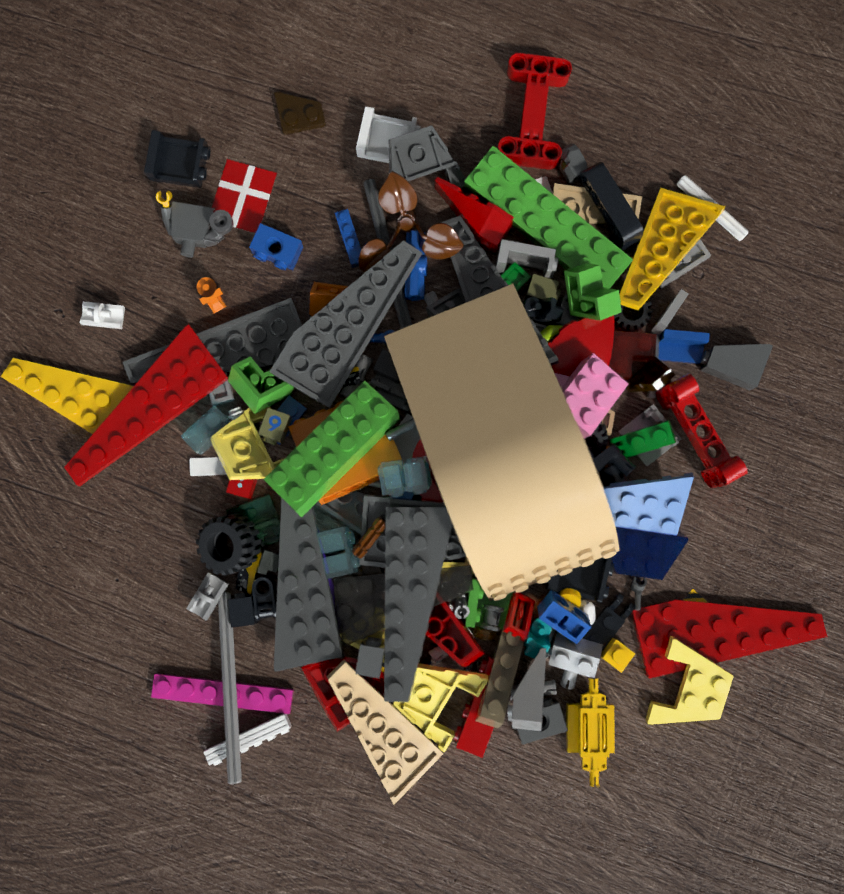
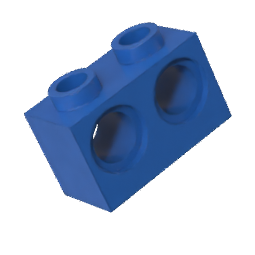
[537,590,591,644]

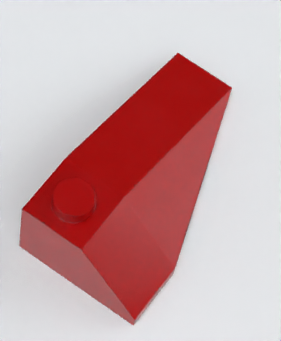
[435,177,514,253]

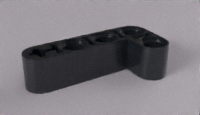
[580,162,643,252]

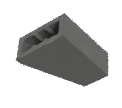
[700,344,773,391]

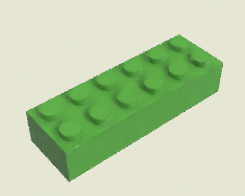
[264,381,400,518]

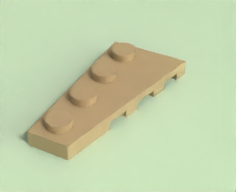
[552,183,642,225]

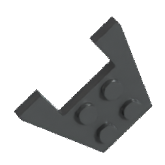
[389,125,467,188]

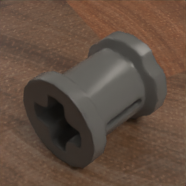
[480,604,504,631]

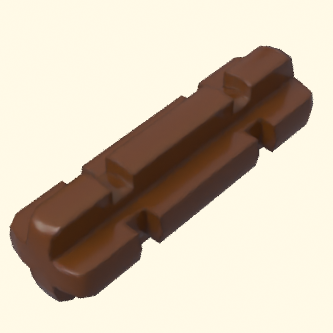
[352,517,386,559]

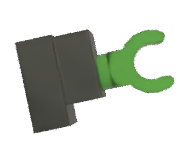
[256,549,279,575]

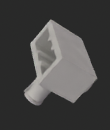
[548,631,603,689]

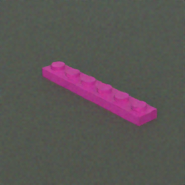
[151,673,294,714]

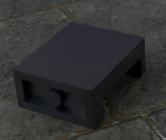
[144,130,211,188]
[545,557,614,603]

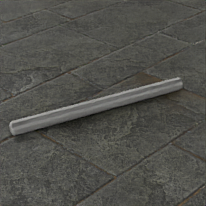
[218,592,242,784]

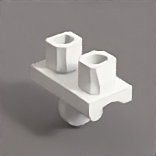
[80,301,125,329]

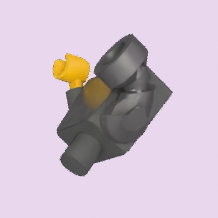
[156,190,234,258]

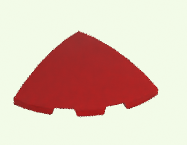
[548,316,614,377]
[301,657,384,732]

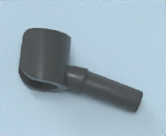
[630,576,647,611]

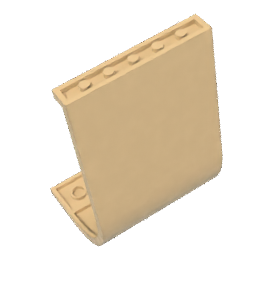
[384,284,620,601]

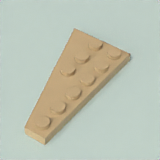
[327,660,443,805]

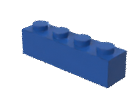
[335,209,361,268]

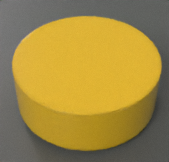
[559,588,581,608]

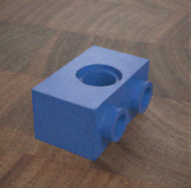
[249,223,304,271]

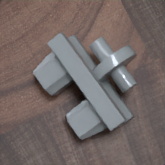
[186,572,229,620]

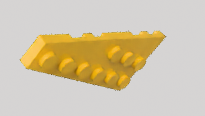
[619,188,725,310]
[0,358,134,434]

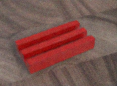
[503,592,535,642]

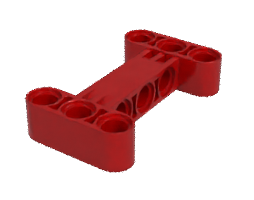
[497,53,572,170]
[656,373,748,489]

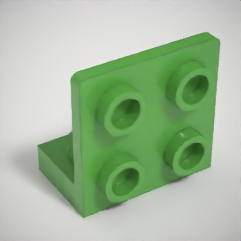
[464,579,515,629]

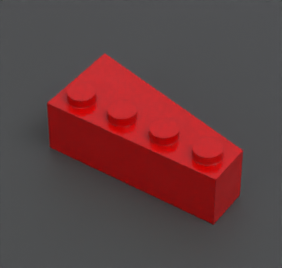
[426,587,485,667]

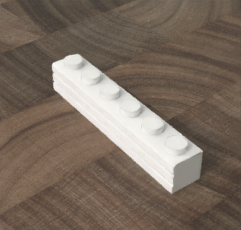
[203,713,292,766]

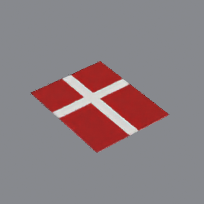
[212,159,277,233]

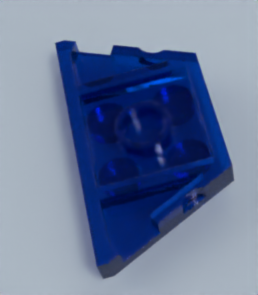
[612,527,688,580]

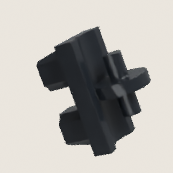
[523,297,563,324]

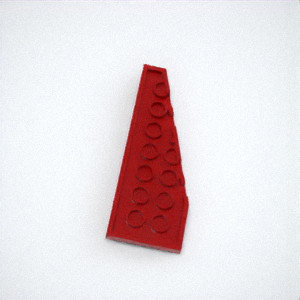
[631,599,828,679]

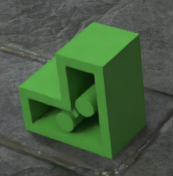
[564,263,621,321]
[228,356,294,414]

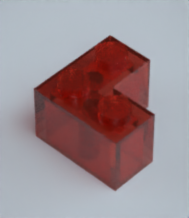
[609,331,657,381]

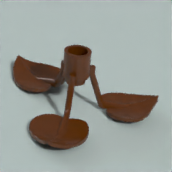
[359,171,463,272]

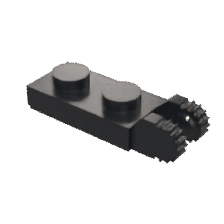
[583,593,635,651]

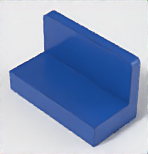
[658,329,709,364]

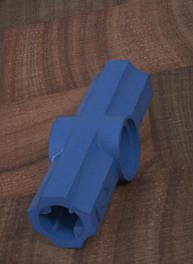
[405,230,427,301]

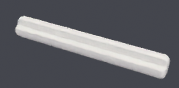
[677,175,748,241]

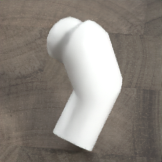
[579,600,596,626]

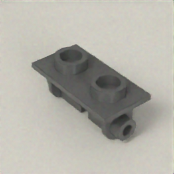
[370,373,410,412]

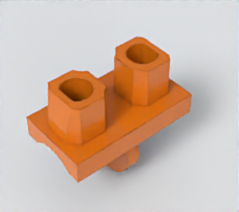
[197,277,226,313]

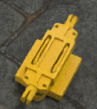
[566,678,615,787]

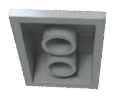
[508,648,546,731]

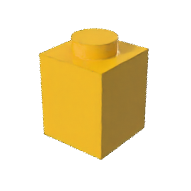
[600,638,635,673]

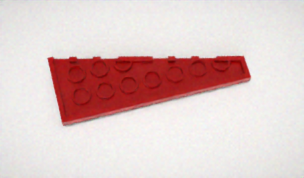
[64,324,229,486]

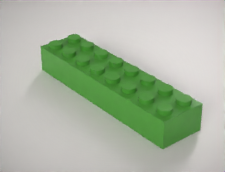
[464,146,633,288]

